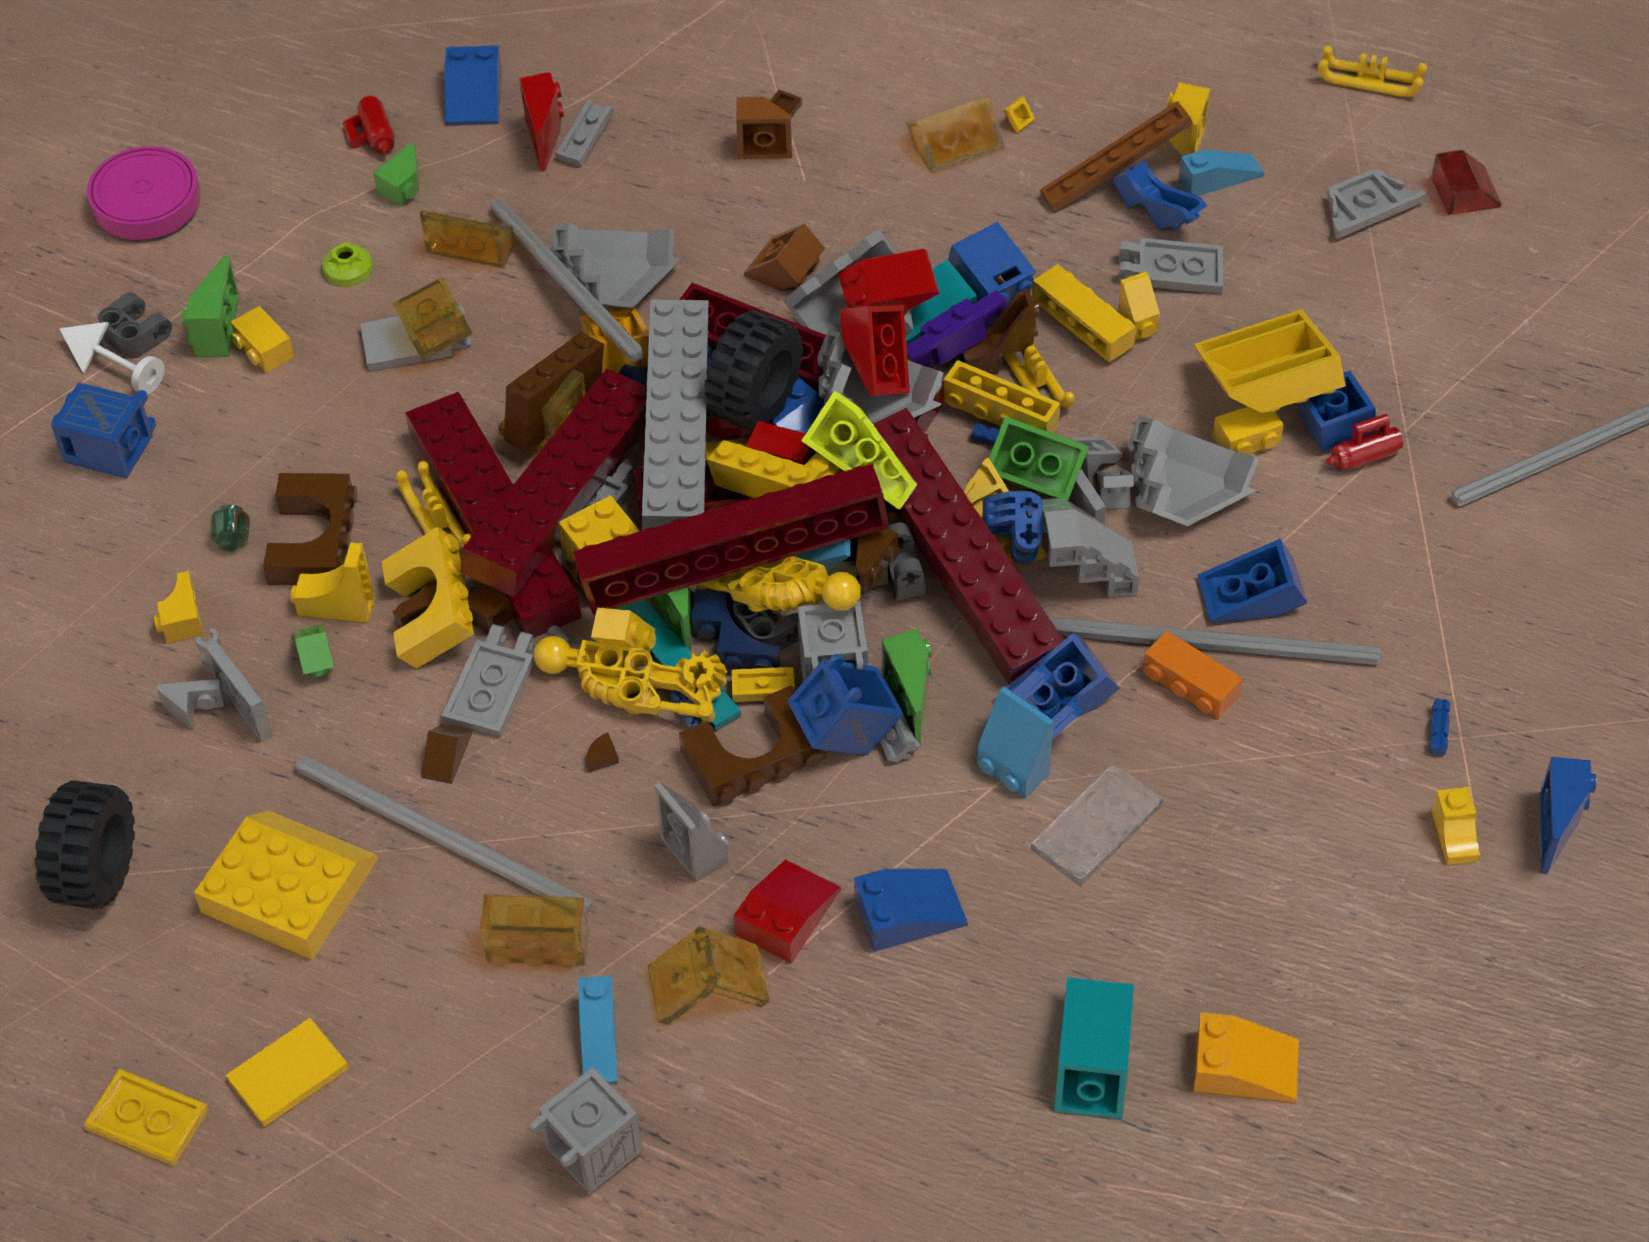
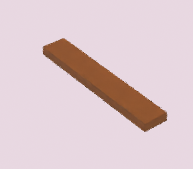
[1039,101,1193,213]

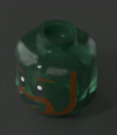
[210,504,250,551]

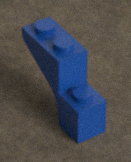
[1112,161,1207,230]

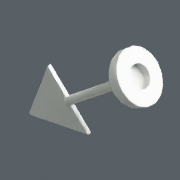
[59,322,165,395]

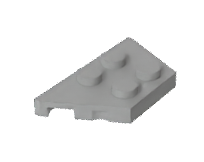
[1328,168,1427,239]

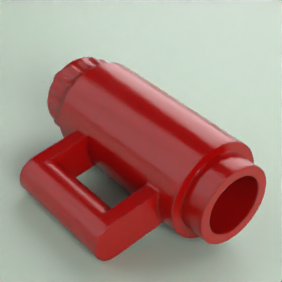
[343,95,395,153]
[1326,414,1403,470]

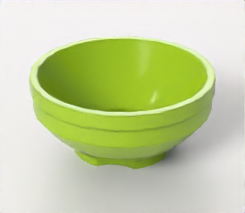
[322,243,373,287]

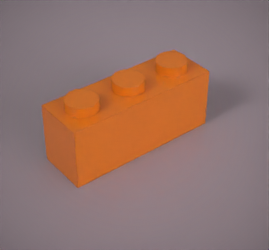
[1142,630,1243,719]

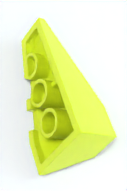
[802,390,917,510]

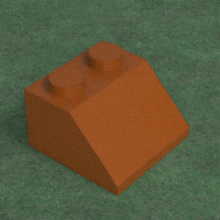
[736,97,792,159]
[744,223,825,291]

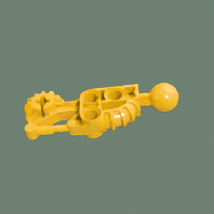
[696,556,861,612]
[534,635,727,723]

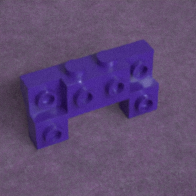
[907,290,1007,370]

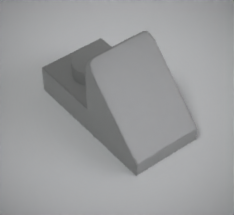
[1069,436,1122,481]
[1096,470,1134,509]
[157,679,225,729]

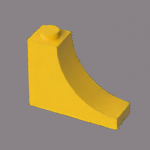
[290,542,375,623]

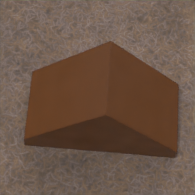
[422,724,472,784]

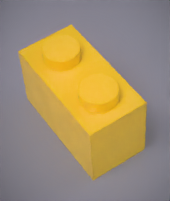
[231,306,295,373]
[1213,407,1284,455]
[591,608,656,653]

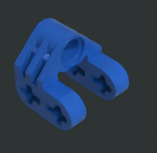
[982,491,1043,565]
[991,661,1082,739]

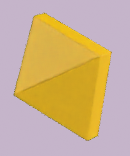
[1004,96,1036,133]

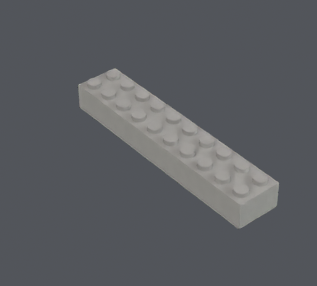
[642,300,708,531]

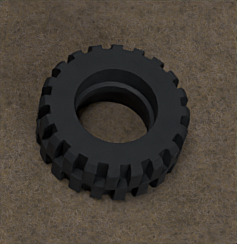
[704,310,803,430]
[34,780,135,909]

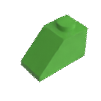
[373,143,419,206]
[294,624,334,677]

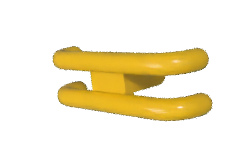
[1318,45,1427,97]
[1003,344,1075,409]
[396,461,472,549]

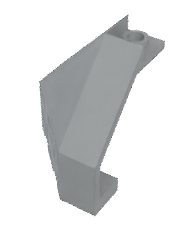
[551,223,682,310]
[783,229,913,336]
[818,329,944,424]
[1128,415,1259,526]
[1035,498,1139,599]

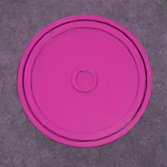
[87,146,201,240]

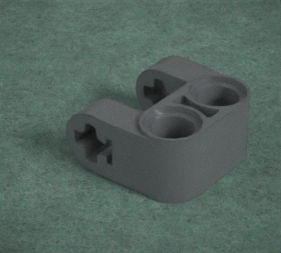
[98,292,172,359]
[888,523,926,601]
[733,601,799,650]

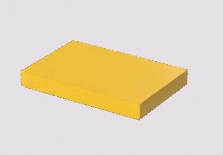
[225,1018,349,1127]
[83,1068,209,1166]

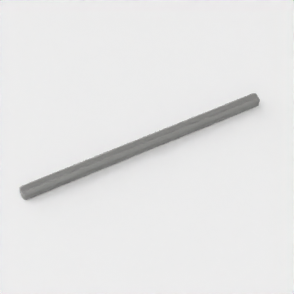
[490,198,644,362]
[1451,404,1649,506]
[1049,617,1381,665]
[295,755,592,917]

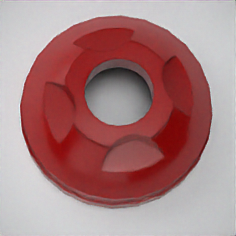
[706,418,753,442]

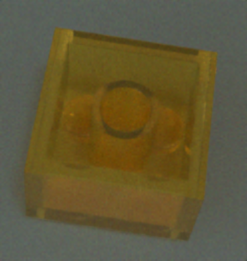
[393,277,473,360]

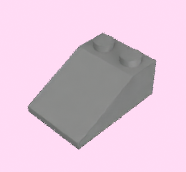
[654,782,729,882]

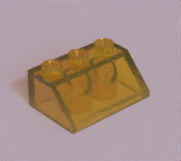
[906,96,1005,173]
[420,210,515,269]

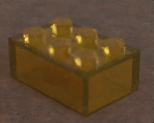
[480,894,589,968]

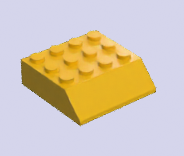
[1193,309,1346,413]
[194,810,379,960]

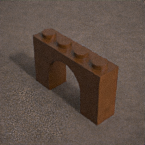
[504,331,604,453]
[263,473,357,585]
[679,685,826,806]

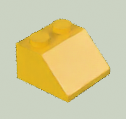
[1167,82,1210,156]

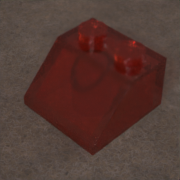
[1431,150,1502,215]

